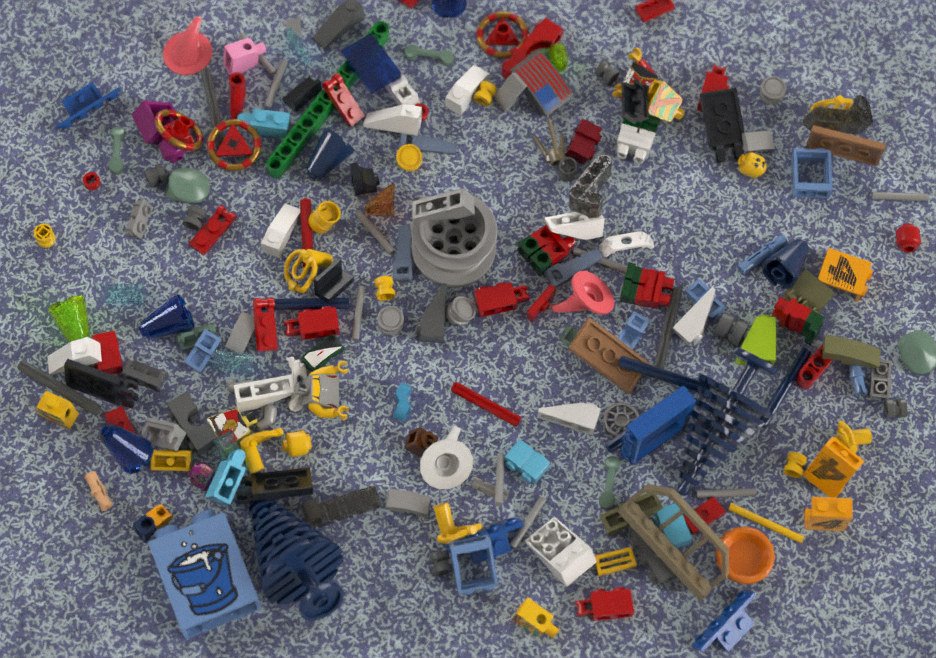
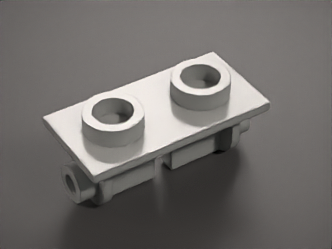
[125,198,152,240]

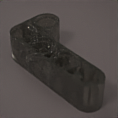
[803,95,873,135]
[569,154,612,218]
[301,486,382,529]

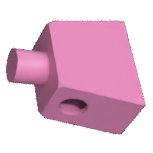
[223,38,266,75]

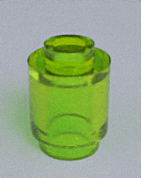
[549,44,568,72]

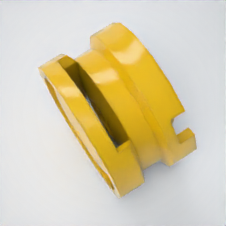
[396,144,422,172]

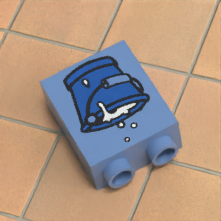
[148,510,262,639]

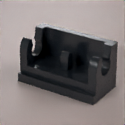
[621,80,649,124]

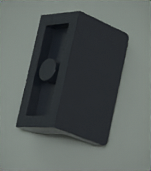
[282,76,322,113]
[314,258,354,304]

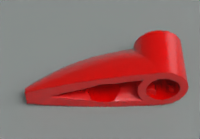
[229,72,246,127]

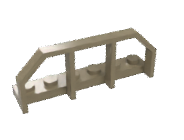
[618,484,729,601]

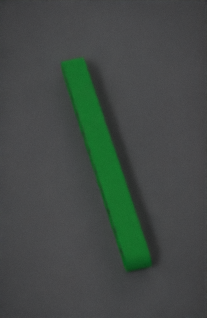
[267,21,389,178]

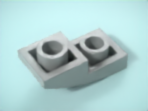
[494,73,527,112]
[742,131,775,152]
[225,312,255,355]
[869,359,892,399]
[385,489,430,517]

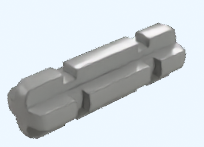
[471,477,509,502]

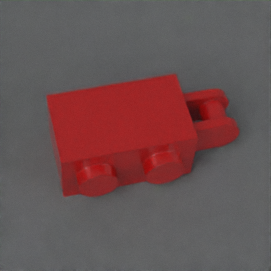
[697,64,730,111]
[474,282,530,318]
[284,306,340,340]
[575,587,634,621]

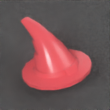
[163,16,212,75]
[551,271,614,315]

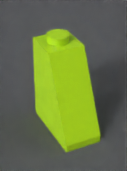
[735,314,776,366]

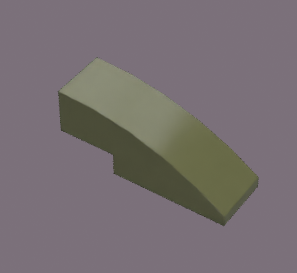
[822,335,881,368]
[600,493,663,536]

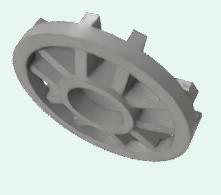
[603,402,639,437]

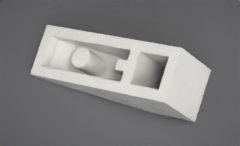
[446,65,489,115]
[363,104,422,136]
[261,204,300,258]
[544,208,604,240]
[673,287,716,346]
[48,337,102,375]
[234,375,295,412]
[537,403,601,435]

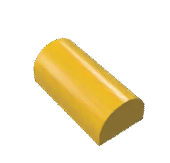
[151,449,192,471]

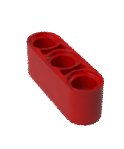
[796,344,834,389]

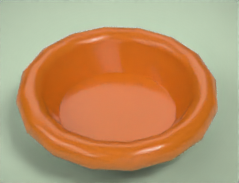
[715,526,775,584]

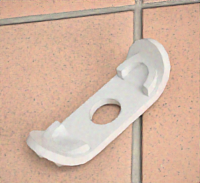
[599,231,654,258]
[286,357,307,412]

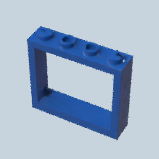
[620,385,696,465]

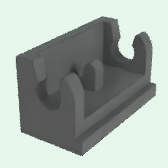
[122,358,169,393]

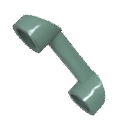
[404,44,454,66]
[108,126,126,175]
[599,456,621,509]

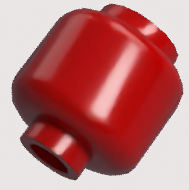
[896,223,921,253]

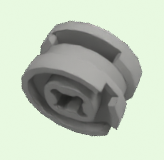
[759,76,786,105]
[445,296,476,327]
[377,306,404,336]

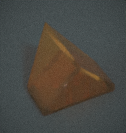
[365,183,396,216]

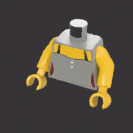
[294,361,349,420]

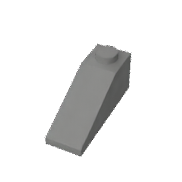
[412,189,475,220]

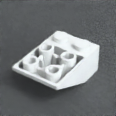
[525,517,597,587]

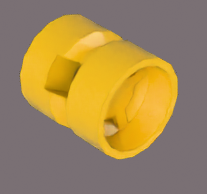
[308,201,341,234]

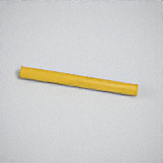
[728,503,804,543]

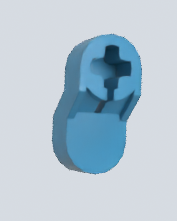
[393,382,413,422]

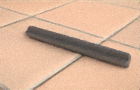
[201,68,225,149]
[654,287,683,369]
[17,360,101,415]

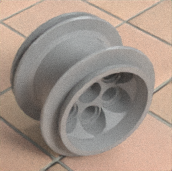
[411,192,497,288]

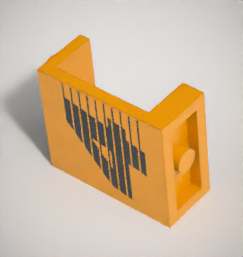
[818,248,873,302]
[803,436,865,498]
[804,497,853,531]

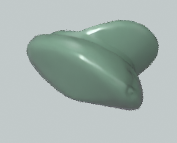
[166,168,210,204]
[898,330,936,375]

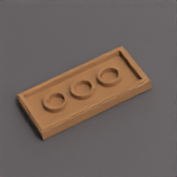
[806,125,886,166]
[568,317,650,394]

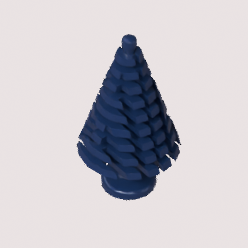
[676,347,778,496]
[249,499,345,621]

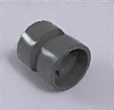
[714,312,749,346]

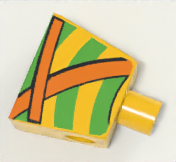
[648,80,685,122]
[36,391,79,430]
[511,597,560,638]

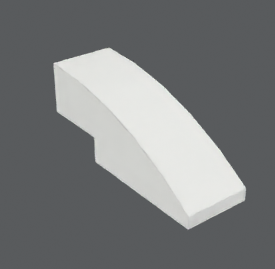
[373,59,420,105]

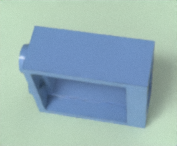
[791,148,832,198]
[449,535,498,595]

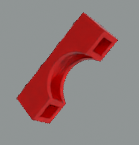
[501,18,563,79]

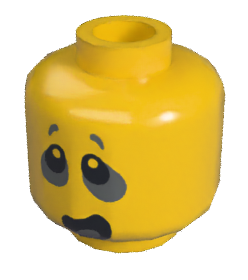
[738,151,767,179]

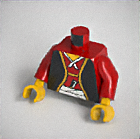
[612,48,658,100]

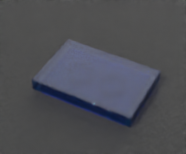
[341,33,402,94]

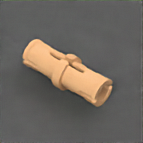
[84,471,113,511]

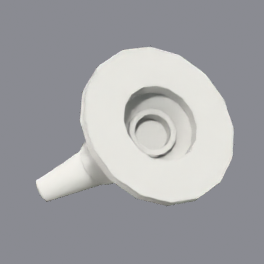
[420,426,473,489]

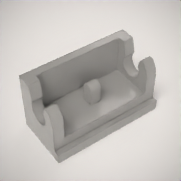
[141,417,186,452]

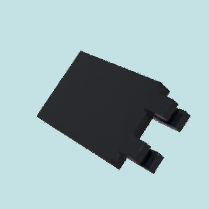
[699,88,745,163]
[64,358,139,409]
[236,467,313,504]

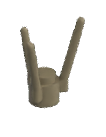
[533,118,566,166]

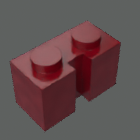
[564,118,602,165]

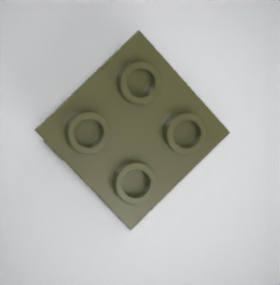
[782,269,835,314]

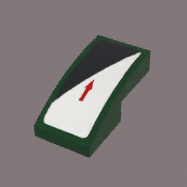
[301,334,345,372]

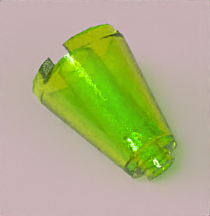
[48,295,90,343]

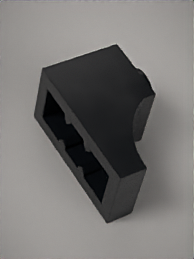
[350,162,380,196]

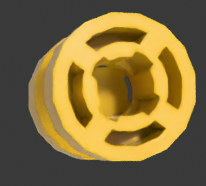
[473,81,497,107]
[34,223,56,248]
[374,276,396,301]
[783,452,807,478]

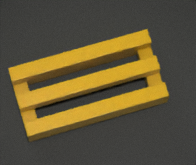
[595,547,637,576]

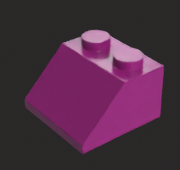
[131,101,177,144]

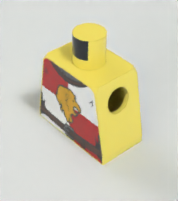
[207,409,257,455]

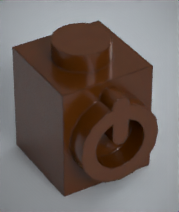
[404,427,439,458]

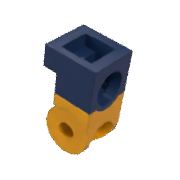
[133,504,173,543]

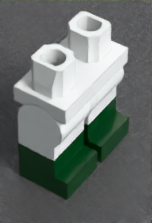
[616,115,660,164]

